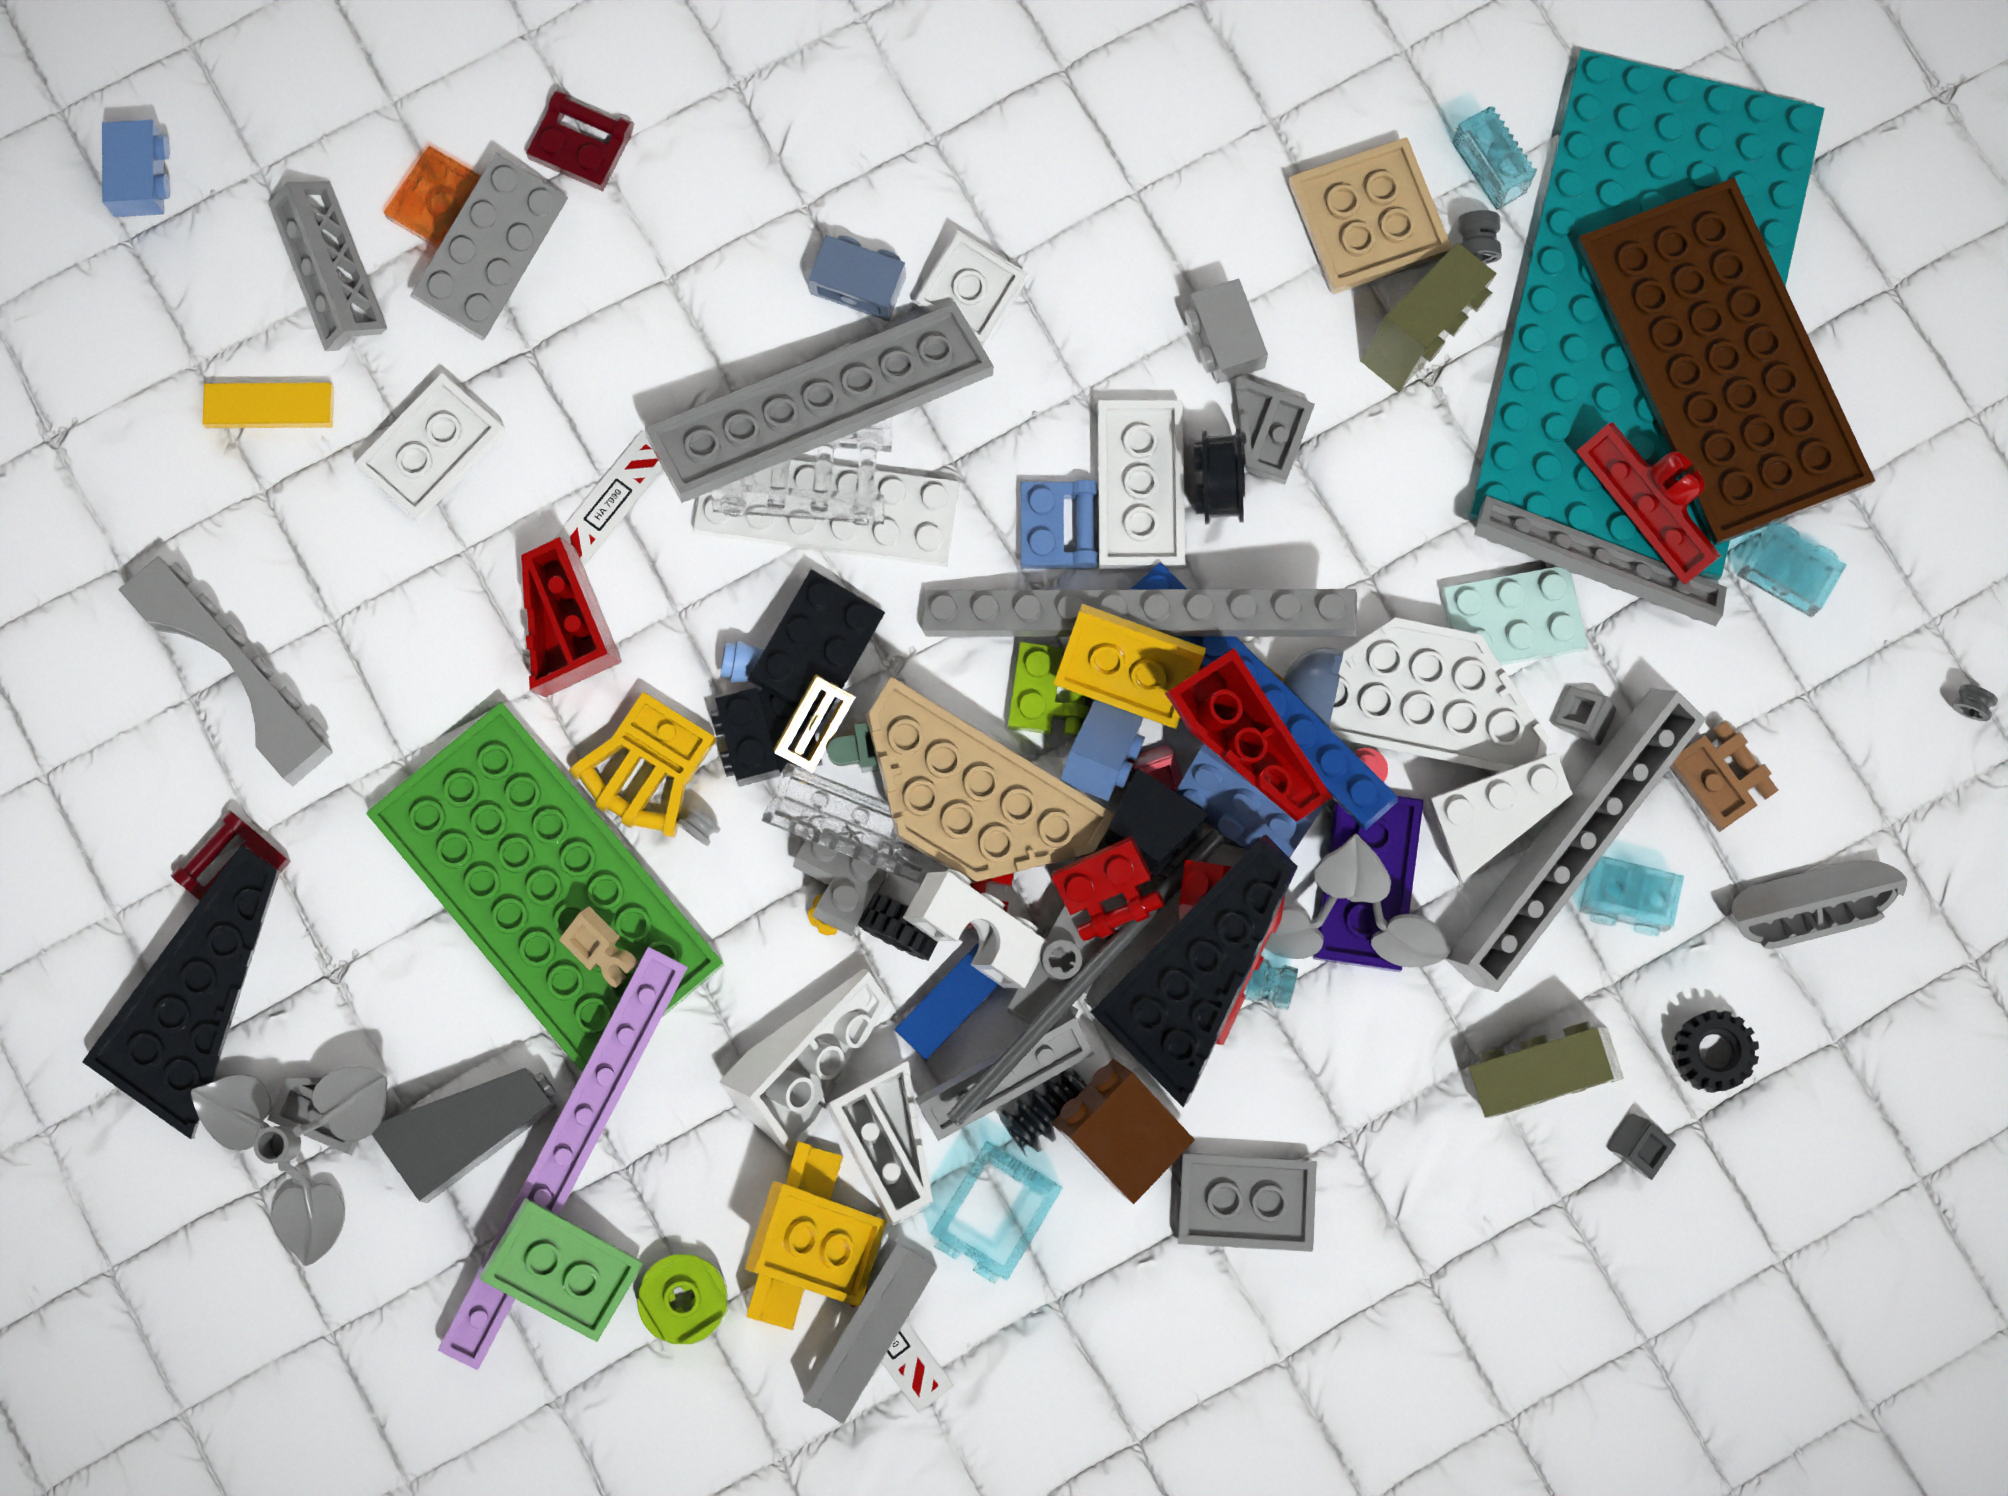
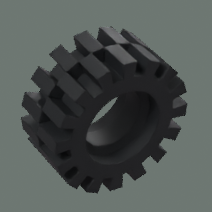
[858,893,938,961]
[1672,1010,1759,1093]

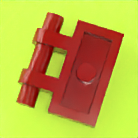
[1051,836,1164,942]

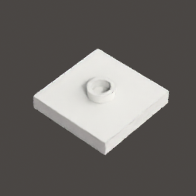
[913,230,1030,347]

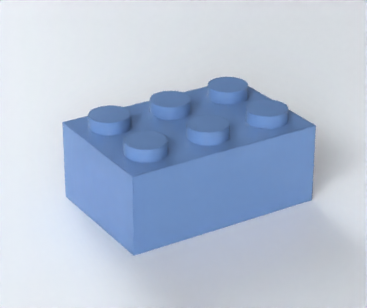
[1175,744,1327,858]

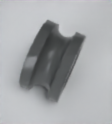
[1952,684,1998,721]

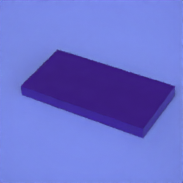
[1313,796,1424,973]

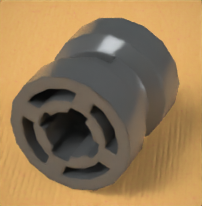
[1458,210,1502,264]

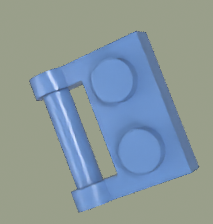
[1021,480,1098,569]

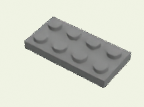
[410,152,569,341]

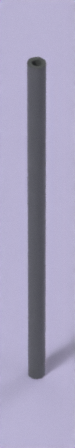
[947,829,1225,1127]

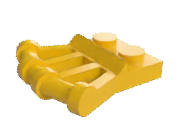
[569,692,717,838]

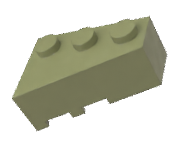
[1360,242,1497,393]
[1469,1021,1624,1118]

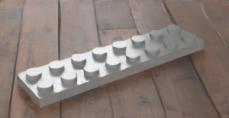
[645,302,994,503]

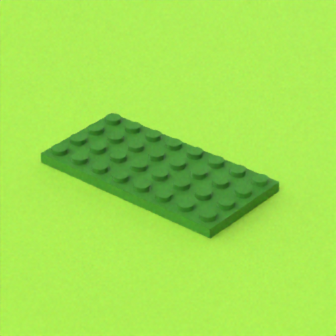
[366,702,725,1072]

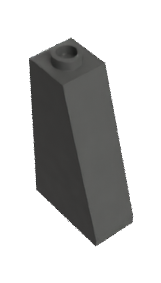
[371,1068,557,1203]

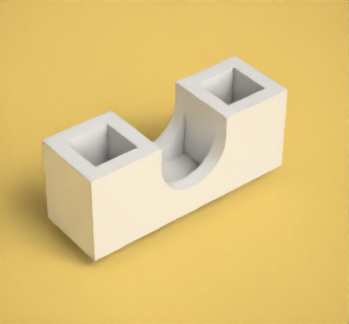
[903,869,1049,988]

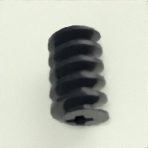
[998,1068,1087,1157]

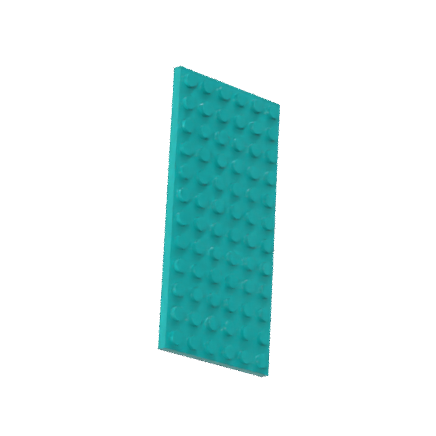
[1469,49,1825,580]

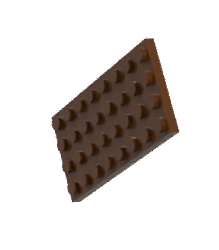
[1576,178,1876,546]

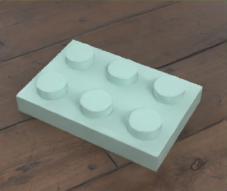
[1441,567,1588,666]

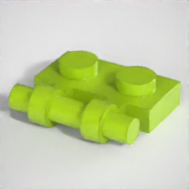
[1008,642,1089,737]

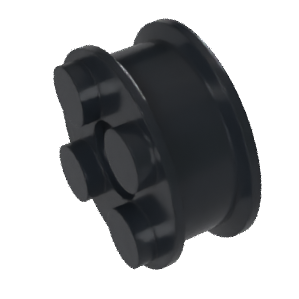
[1193,428,1245,525]

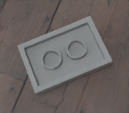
[1178,1153,1317,1252]

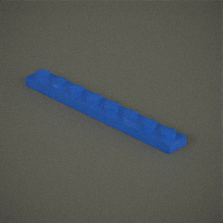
[1129,562,1398,831]

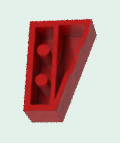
[521,537,622,698]

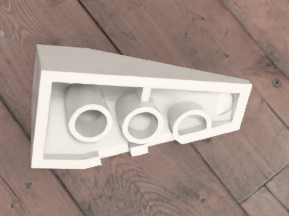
[719,969,889,1155]

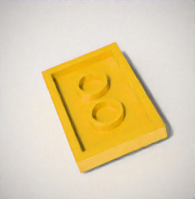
[1053,604,1206,729]
[744,1181,887,1307]

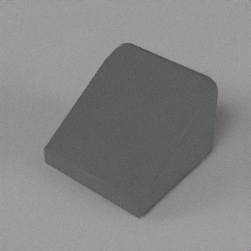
[1607,1114,1677,1180]

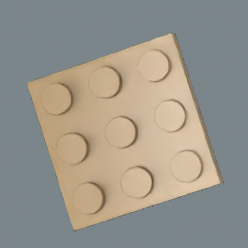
[1288,137,1452,294]

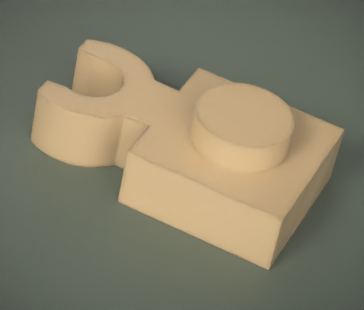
[559,906,639,988]

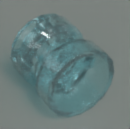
[1245,959,1298,1010]

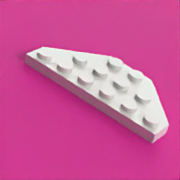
[1329,617,1549,772]

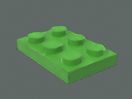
[479,1198,644,1342]

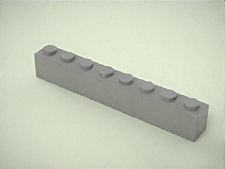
[1445,688,1706,992]

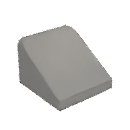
[1552,686,1616,746]

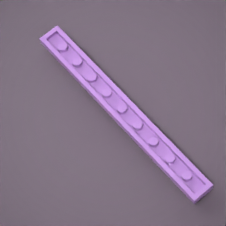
[437,947,688,1370]

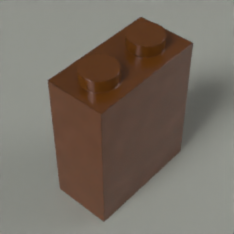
[1051,1059,1195,1205]

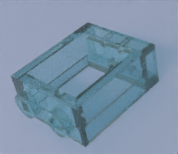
[930,1141,1064,1284]

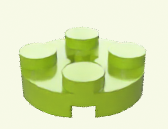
[637,1254,728,1345]

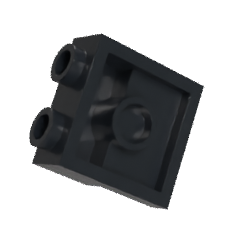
[710,687,823,787]

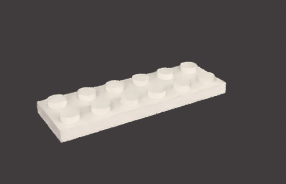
[694,459,960,567]

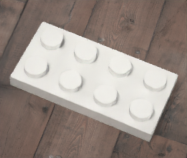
[1097,400,1185,569]

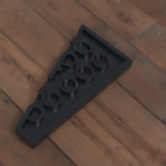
[1091,834,1298,1108]
[82,845,280,1140]

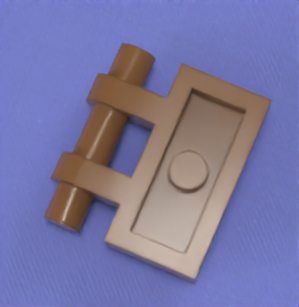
[1670,720,1779,832]

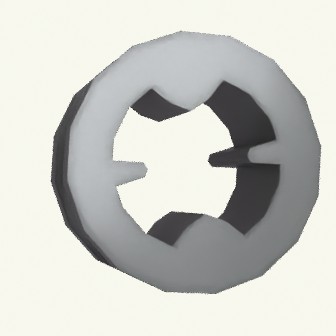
[677,805,721,847]
[1042,940,1082,982]

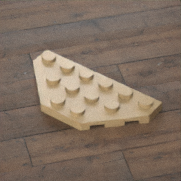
[866,676,1115,883]

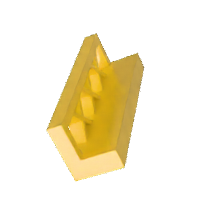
[746,1141,844,1330]

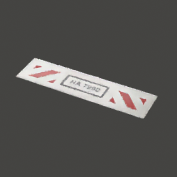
[553,430,663,568]
[836,1273,954,1413]

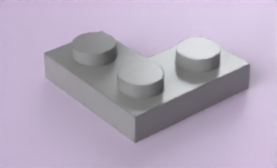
[792,827,892,936]

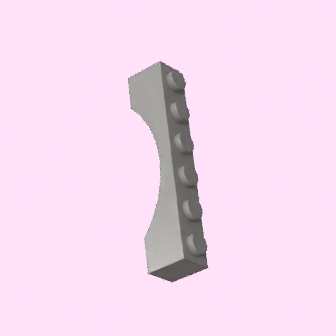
[118,556,333,787]

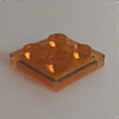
[383,146,481,249]

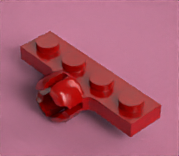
[1576,422,1721,585]

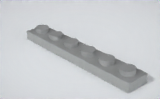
[1474,496,1727,627]

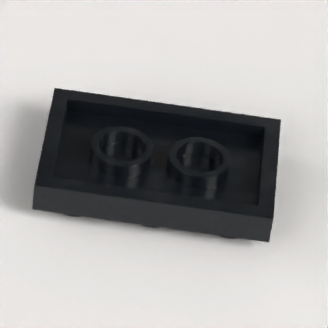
[747,569,885,723]

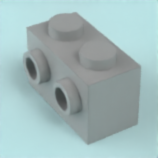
[1185,278,1268,384]

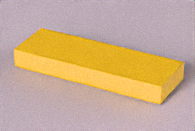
[202,382,334,428]

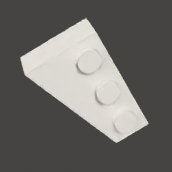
[1429,753,1572,882]
[828,1061,933,1227]

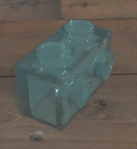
[1579,856,1684,937]

